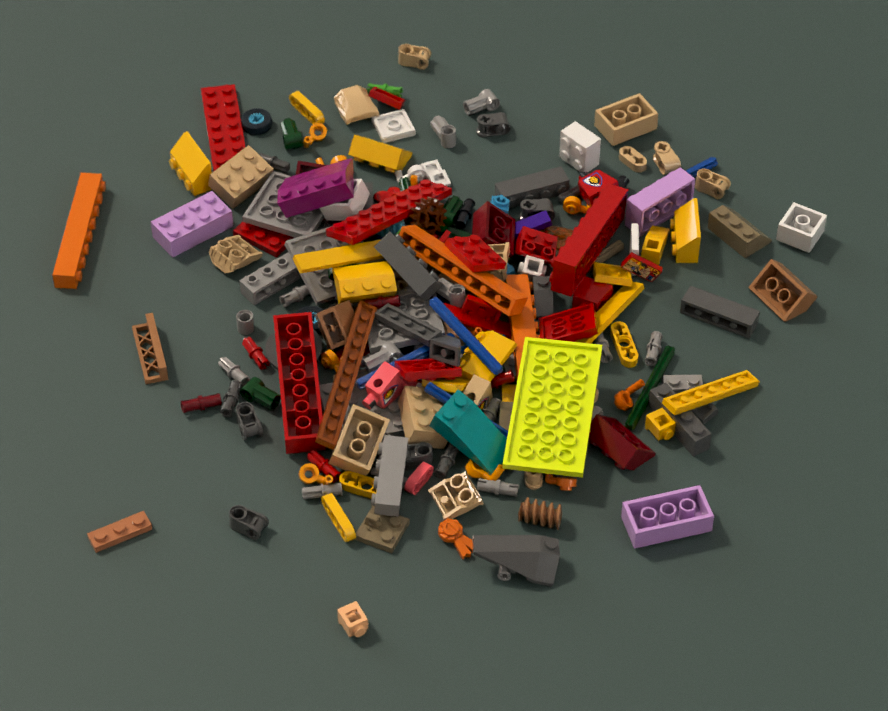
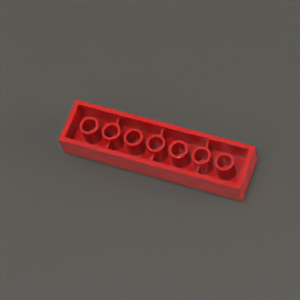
[549,183,629,297]
[273,312,326,454]

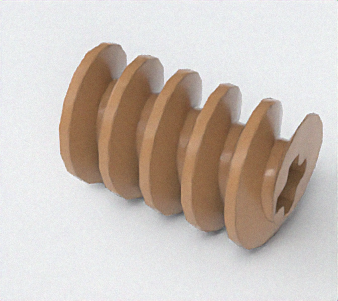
[518,497,563,530]

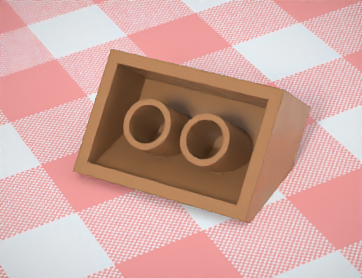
[748,259,818,322]

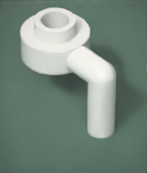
[395,165,426,184]

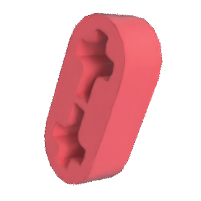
[404,462,434,495]

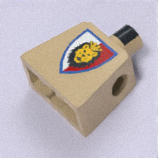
[463,375,493,410]

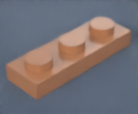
[87,511,153,553]

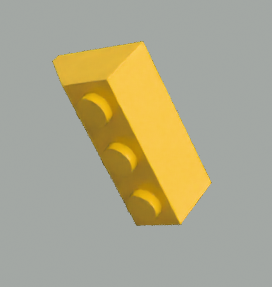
[169,131,212,196]
[348,134,413,173]
[670,198,701,263]
[332,261,397,304]
[459,330,517,382]

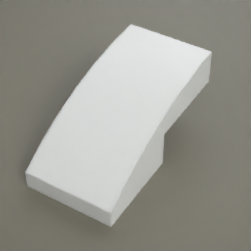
[421,159,451,186]

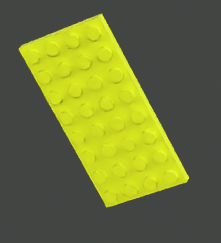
[502,337,602,478]

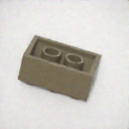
[707,205,772,258]

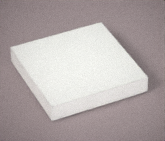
[372,109,416,143]
[629,223,639,276]

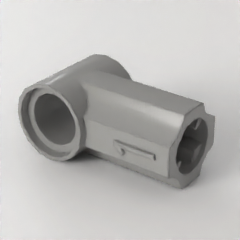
[463,89,500,115]
[430,115,456,148]
[436,278,466,308]
[362,342,403,374]

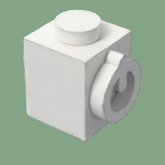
[517,255,547,282]

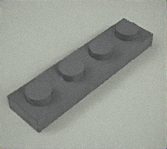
[375,303,442,347]

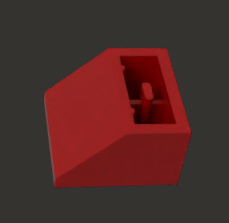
[514,226,558,264]

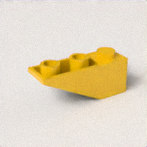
[641,225,670,265]

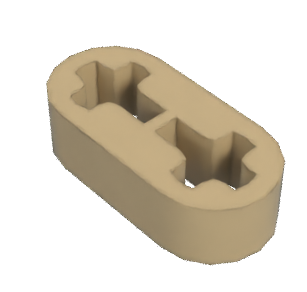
[619,146,647,173]

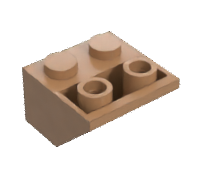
[314,300,355,350]

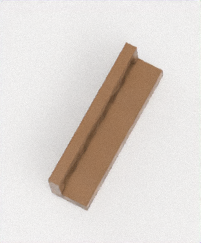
[132,313,168,384]

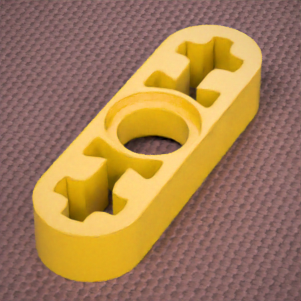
[289,91,325,124]
[610,321,638,368]
[339,471,377,499]
[321,493,356,542]

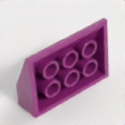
[277,158,354,218]

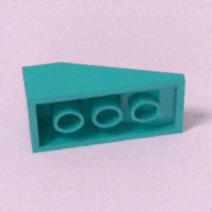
[429,390,507,475]

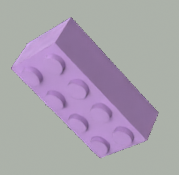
[625,167,695,237]
[151,191,233,258]
[621,485,714,549]

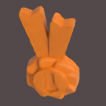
[438,518,473,560]

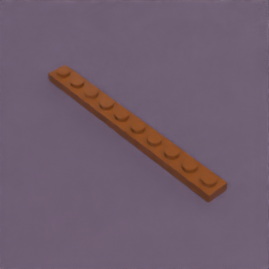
[315,300,377,450]

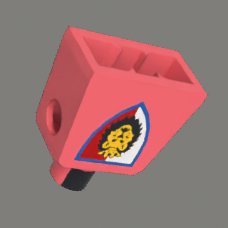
[362,361,404,410]

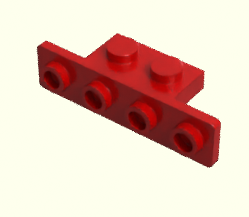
[443,294,511,339]

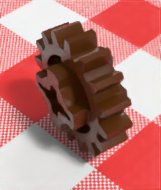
[409,197,447,235]

